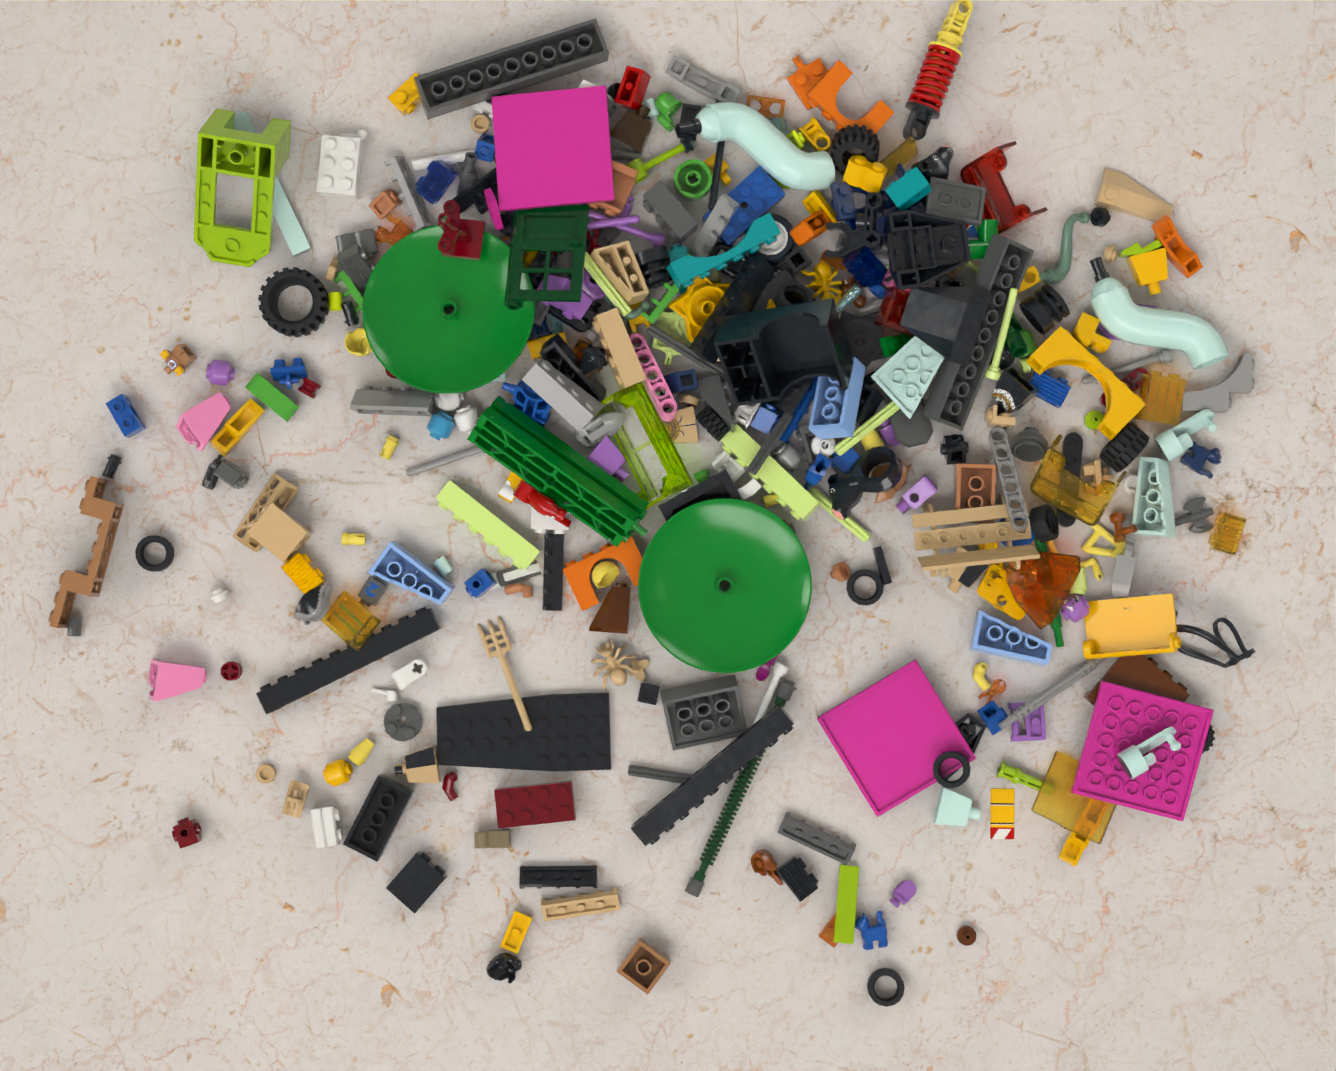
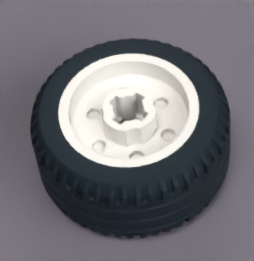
[745,213,795,265]

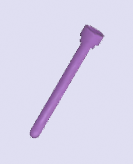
[589,210,666,247]
[588,215,640,230]

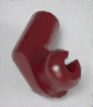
[442,772,459,802]

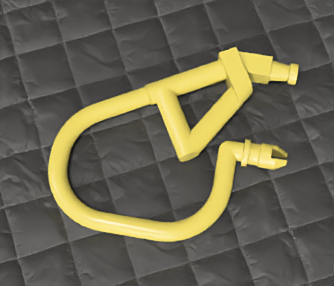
[1047,509,1126,581]

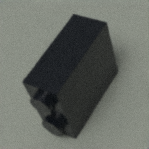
[386,851,447,914]

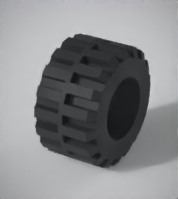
[830,124,880,175]
[1099,422,1150,473]

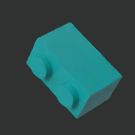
[885,167,933,211]

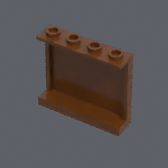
[1083,655,1190,706]

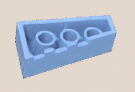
[368,541,455,604]

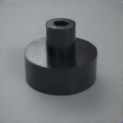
[1090,207,1111,227]

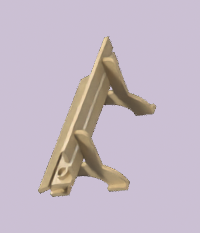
[911,494,1040,578]

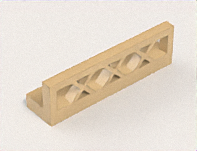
[232,472,299,552]

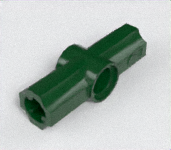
[1005,316,1028,358]

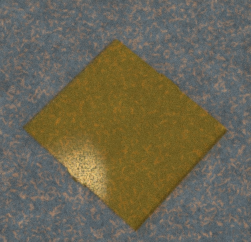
[1031,751,1117,845]

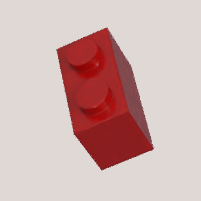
[614,65,651,112]

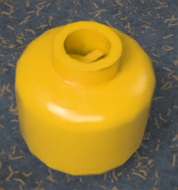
[323,759,353,786]

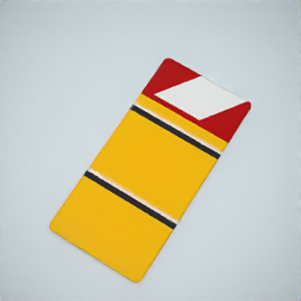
[990,789,1015,839]

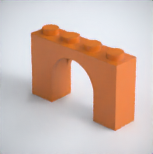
[805,60,895,134]
[562,537,642,611]

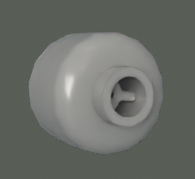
[773,443,801,471]

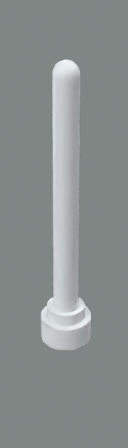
[753,662,789,724]

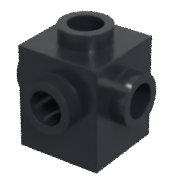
[940,434,969,465]

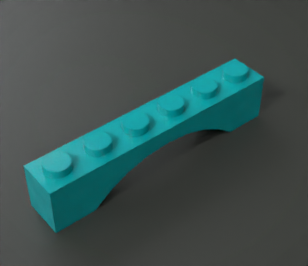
[667,213,781,288]

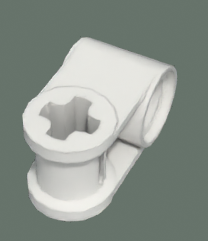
[734,403,760,430]
[390,658,429,691]

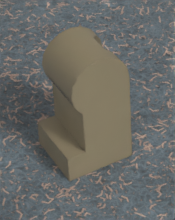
[474,829,511,848]

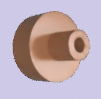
[830,562,851,582]

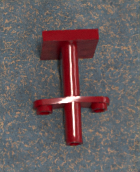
[437,200,486,260]

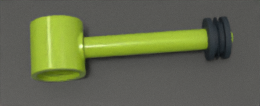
[625,139,694,184]

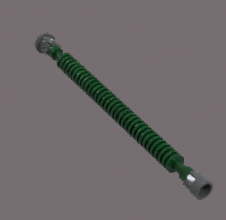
[685,678,797,897]

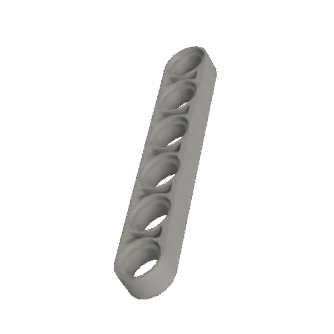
[989,427,1029,532]

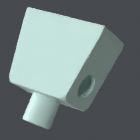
[933,787,981,826]

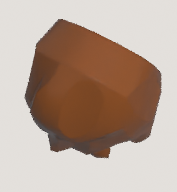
[751,849,783,885]

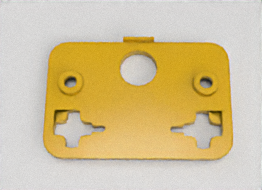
[977,564,1035,621]

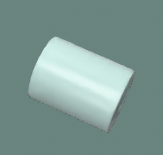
[642,98,661,120]
[433,556,454,577]

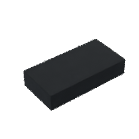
[872,546,892,585]

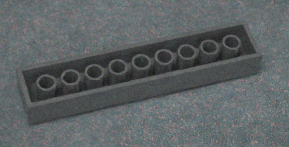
[414,18,609,120]
[921,234,1034,431]

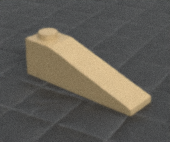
[1094,168,1173,222]

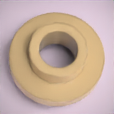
[1102,245,1118,264]

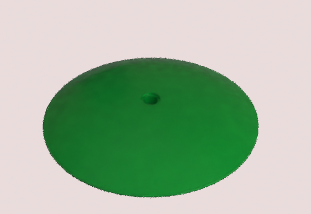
[362,225,535,394]
[638,498,812,673]

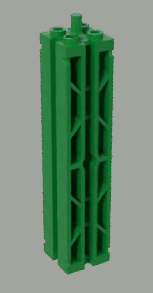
[467,396,649,547]

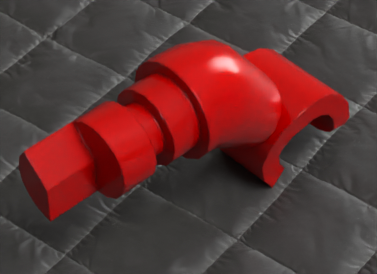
[513,480,571,528]

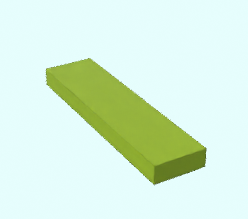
[833,865,859,945]

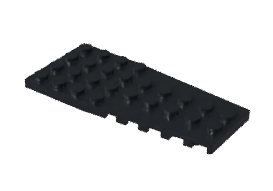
[436,693,611,771]

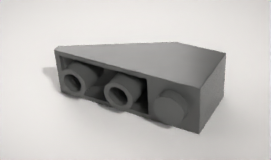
[697,374,737,433]

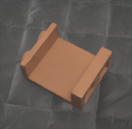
[587,160,638,217]

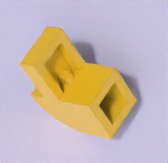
[1072,312,1112,354]

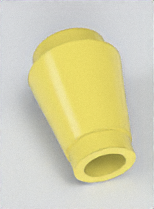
[347,738,375,767]

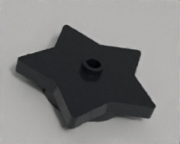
[838,309,892,370]

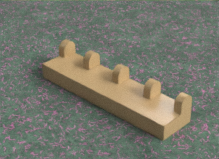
[541,887,620,922]

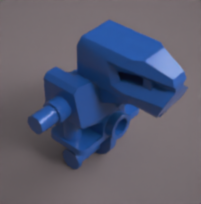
[502,380,552,427]

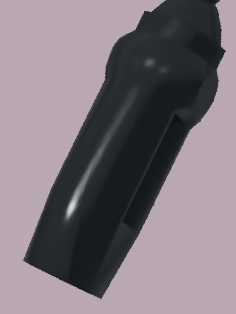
[202,454,222,490]

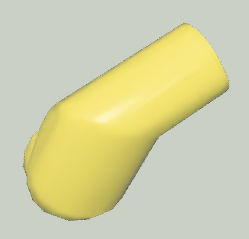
[973,662,991,691]

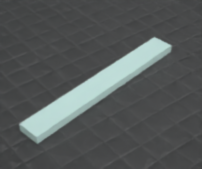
[234,111,311,257]

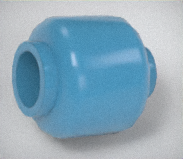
[427,411,455,441]

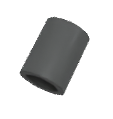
[67,619,81,636]

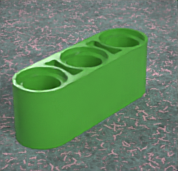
[245,372,300,422]

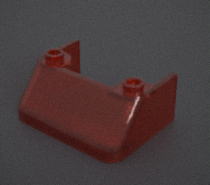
[960,141,1048,235]

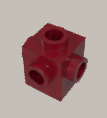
[172,817,202,849]

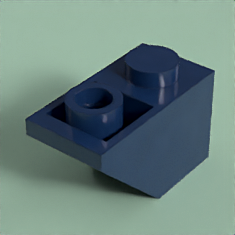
[660,369,698,396]

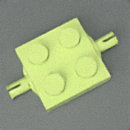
[652,311,692,366]

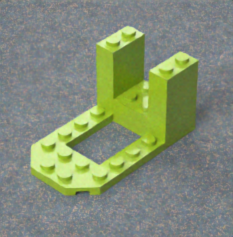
[194,108,292,267]

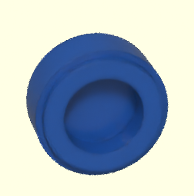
[868,281,887,299]

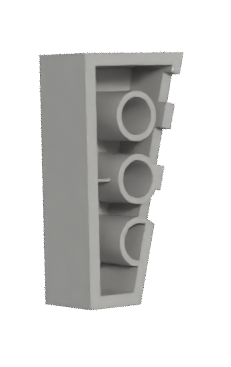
[522,358,605,432]

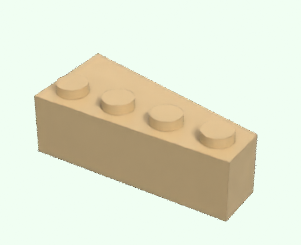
[592,307,646,391]

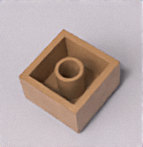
[617,937,671,995]

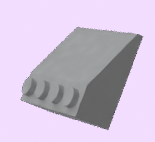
[350,386,435,416]

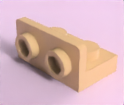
[984,404,1016,429]

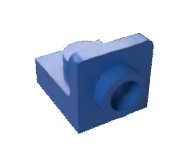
[475,133,495,163]

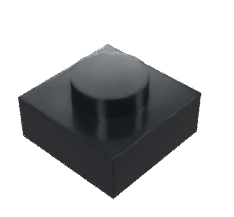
[637,682,660,705]

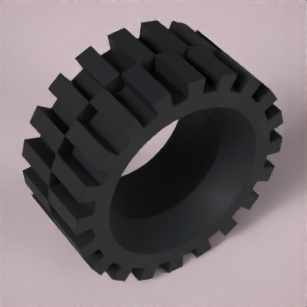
[258,267,329,338]

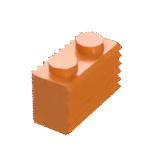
[790,209,833,246]

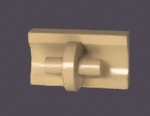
[1082,460,1114,496]
[281,779,310,818]

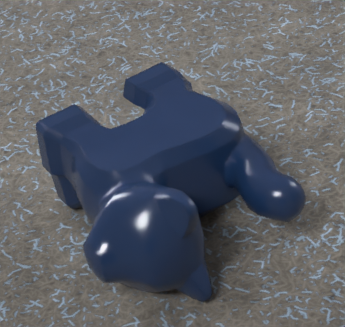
[1180,441,1222,479]

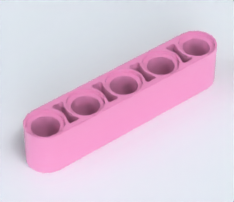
[629,333,677,422]

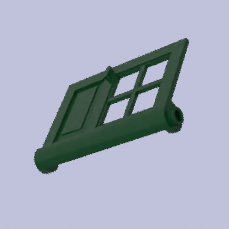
[504,205,590,310]

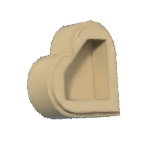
[325,256,339,282]

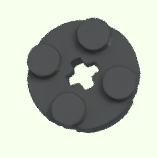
[384,703,423,741]

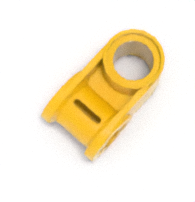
[797,117,831,152]

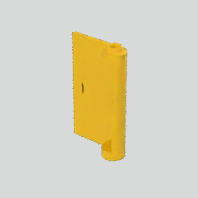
[1083,593,1181,660]

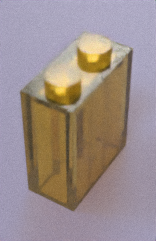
[1135,370,1186,425]
[321,590,382,651]

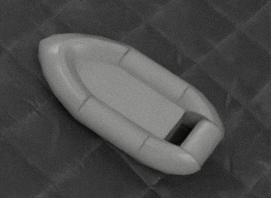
[576,411,625,448]

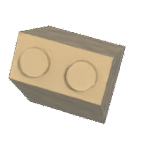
[247,503,313,563]

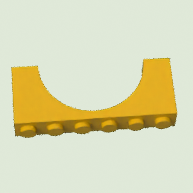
[1026,326,1146,441]

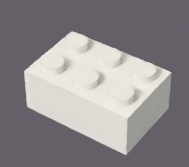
[316,135,363,199]

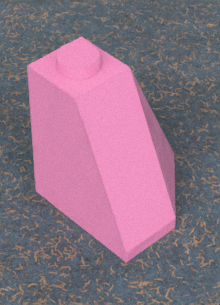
[176,392,231,451]
[148,659,207,701]

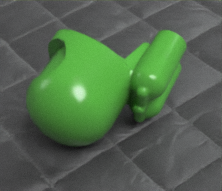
[655,92,683,132]

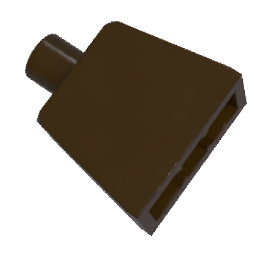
[610,104,653,153]

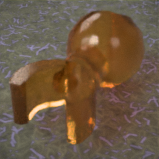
[979,679,1007,705]

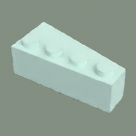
[1132,457,1176,538]

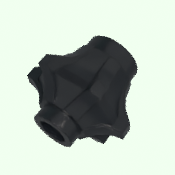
[579,343,608,372]

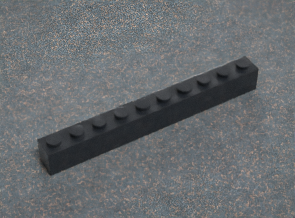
[256,607,441,714]
[631,704,794,846]

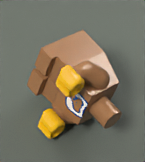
[160,344,197,376]

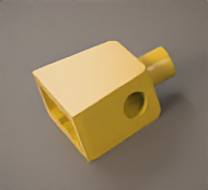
[1126,248,1168,296]

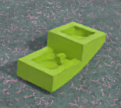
[1118,239,1162,258]

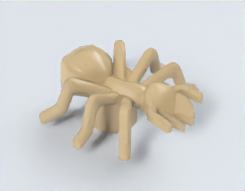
[591,640,639,690]

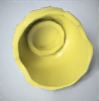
[344,328,373,357]
[592,561,620,588]

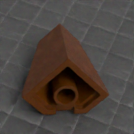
[589,583,631,634]

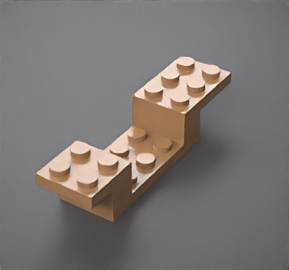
[49,476,124,628]

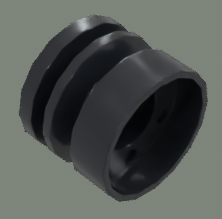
[634,245,673,289]
[1019,283,1070,335]

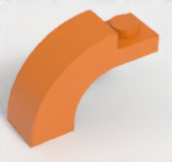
[1151,215,1203,278]

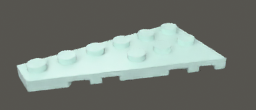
[871,336,945,419]

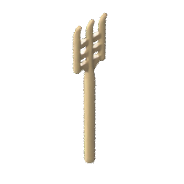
[477,616,532,731]

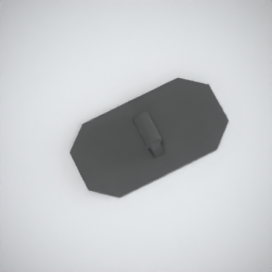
[884,393,933,448]

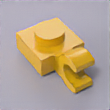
[703,153,731,187]

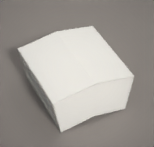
[737,478,762,501]

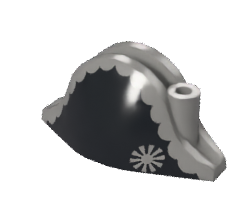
[294,582,332,625]

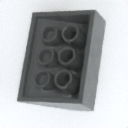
[660,674,747,750]

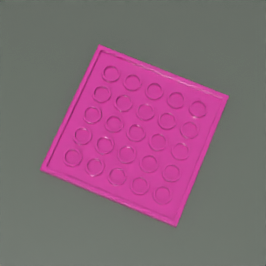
[1071,680,1214,822]

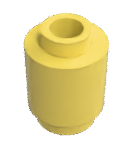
[860,429,884,451]

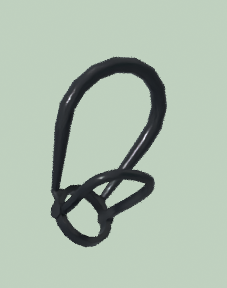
[1177,617,1256,668]

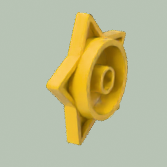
[668,277,731,342]

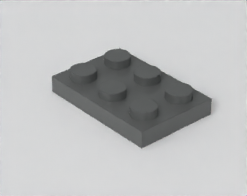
[924,177,986,226]

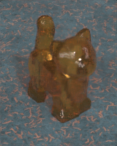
[376,213,414,246]

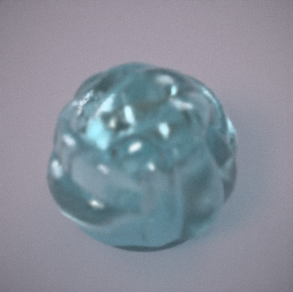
[769,117,788,133]

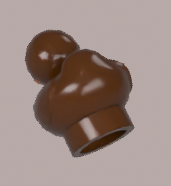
[840,277,867,308]

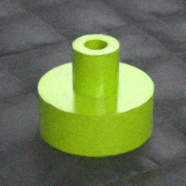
[1084,410,1104,430]

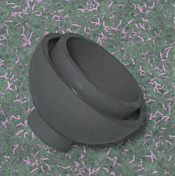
[1010,427,1049,462]

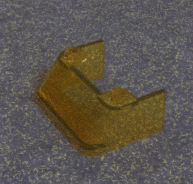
[1030,434,1127,526]

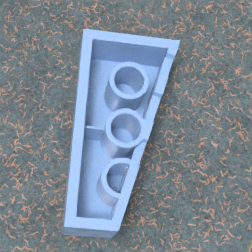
[969,610,1052,666]

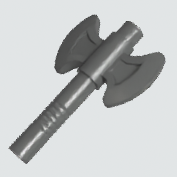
[1174,496,1214,533]

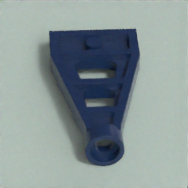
[830,182,895,222]

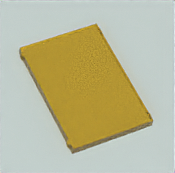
[879,136,919,180]

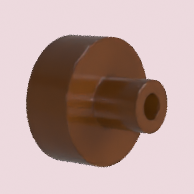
[956,925,976,946]

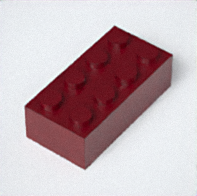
[494,780,576,829]

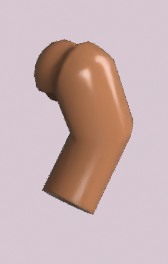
[504,583,533,598]

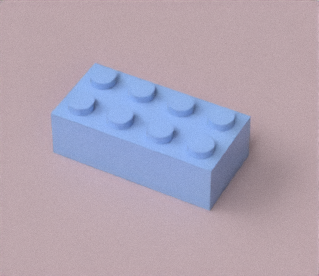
[808,357,866,439]

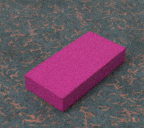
[484,188,503,230]

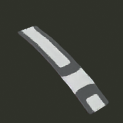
[489,560,542,591]

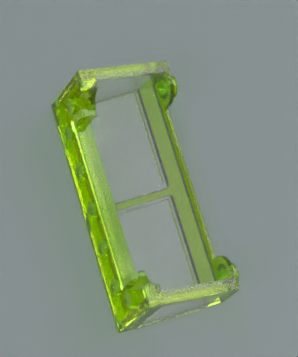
[596,381,694,510]

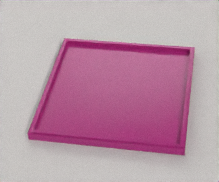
[491,85,615,211]
[817,659,976,817]

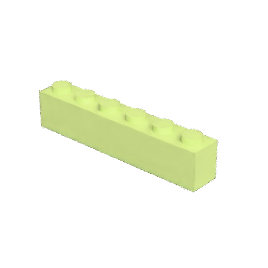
[721,424,820,522]
[436,480,541,570]

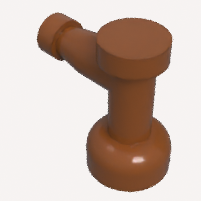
[1109,513,1137,543]

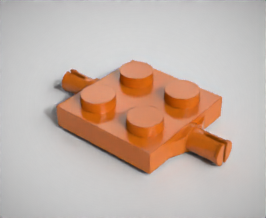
[787,55,840,111]

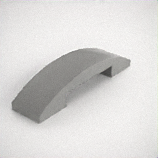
[665,55,741,103]

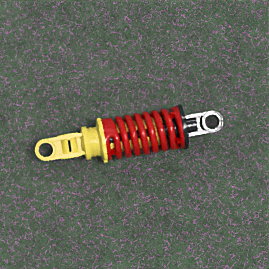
[903,0,973,142]

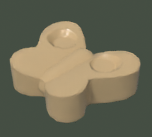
[628,659,649,681]

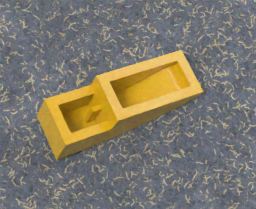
[211,398,265,457]

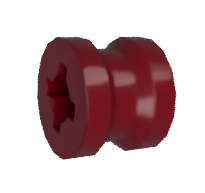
[298,377,321,399]
[220,661,242,681]

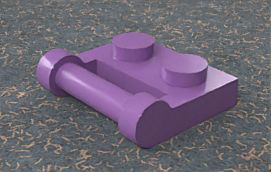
[1008,702,1046,742]

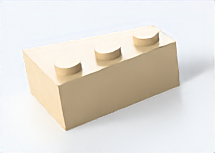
[590,240,649,305]

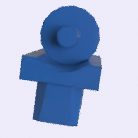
[270,358,308,389]

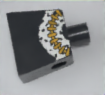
[992,367,1039,415]

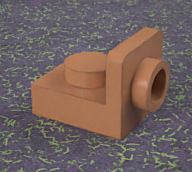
[368,189,403,220]

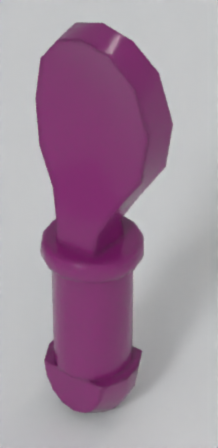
[756,652,782,682]

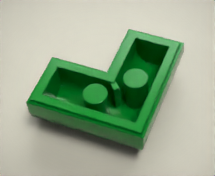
[968,219,998,260]

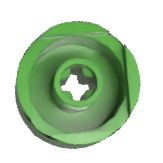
[674,159,712,201]

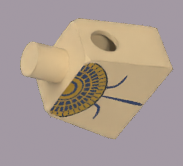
[653,406,699,444]

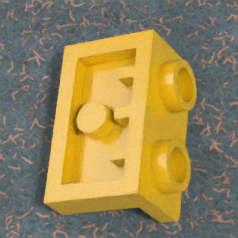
[388,72,420,116]

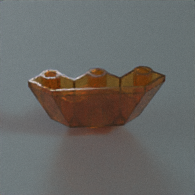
[1006,551,1081,630]

